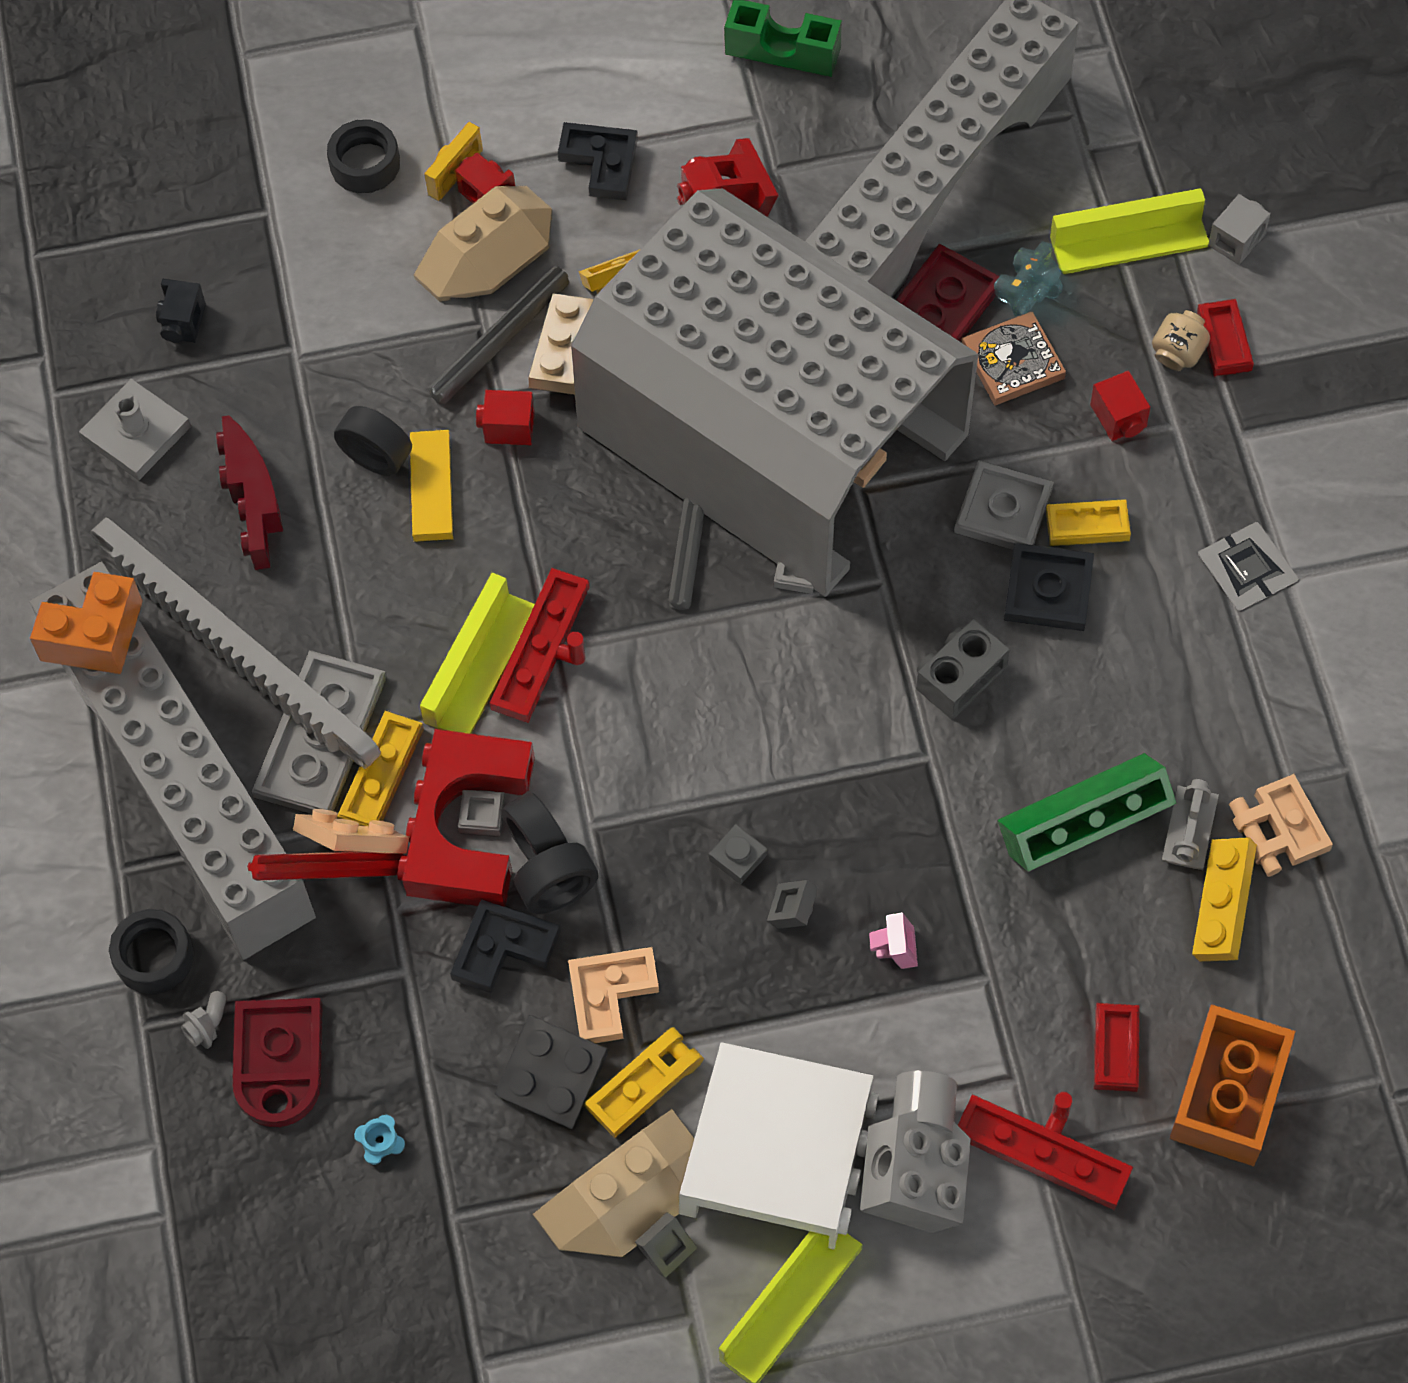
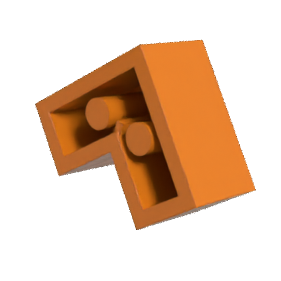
[30,572,143,674]

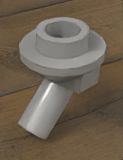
[181,991,227,1049]

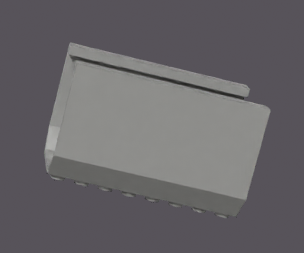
[571,188,978,597]

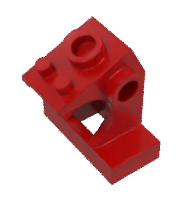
[677,138,779,217]

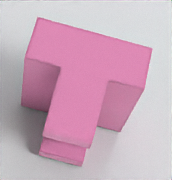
[869,913,918,969]

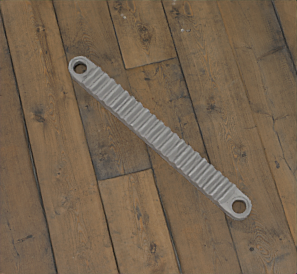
[90,518,381,769]

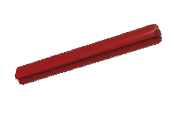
[247,852,403,881]

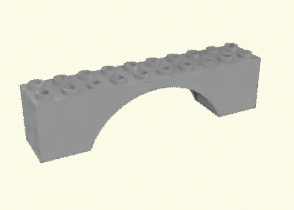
[805,0,1079,298]
[29,561,316,960]

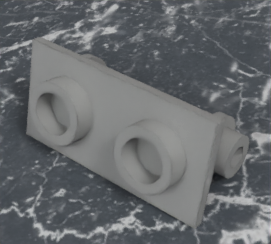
[1162,779,1219,871]

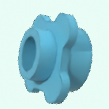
[354,1115,405,1165]

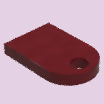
[233,998,322,1127]

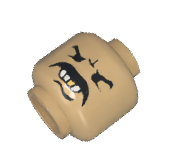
[1152,310,1210,371]

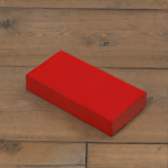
[1197,299,1254,377]
[1094,1003,1139,1092]

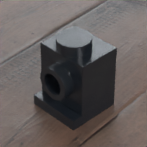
[156,278,206,343]

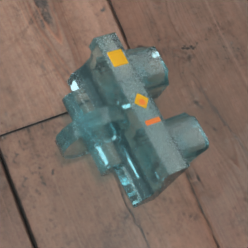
[994,241,1064,317]

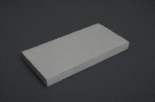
[252,650,387,814]

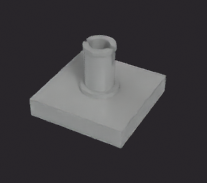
[79,379,191,480]

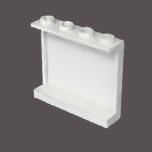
[679,1042,879,1249]

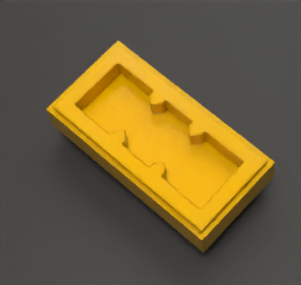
[424,122,483,201]
[1046,500,1131,546]

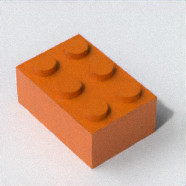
[1169,1004,1296,1166]

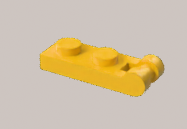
[585,1027,704,1138]

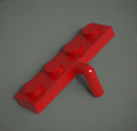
[490,568,590,723]
[958,1092,1133,1210]

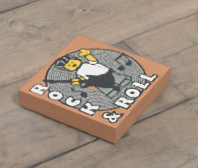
[962,311,1066,406]

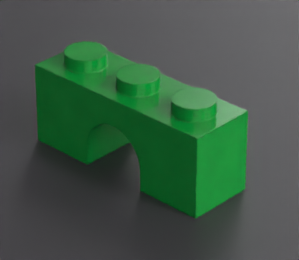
[724,0,842,77]

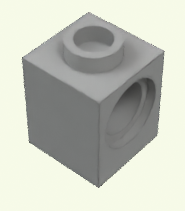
[1208,194,1271,265]

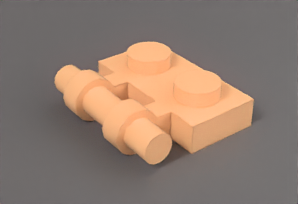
[1229,774,1333,877]

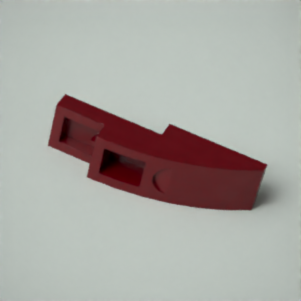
[216,415,283,570]

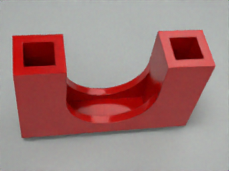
[397,729,535,907]

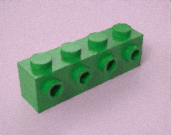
[997,753,1177,872]

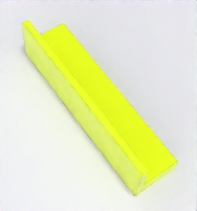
[1050,188,1209,274]
[420,573,535,734]
[719,1231,863,1383]

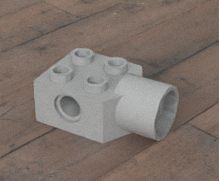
[860,1071,971,1233]

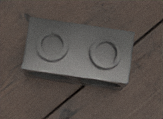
[916,619,1010,720]

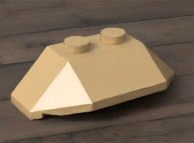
[414,186,552,302]
[532,1109,694,1258]

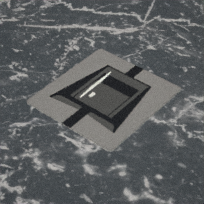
[1198,522,1299,611]

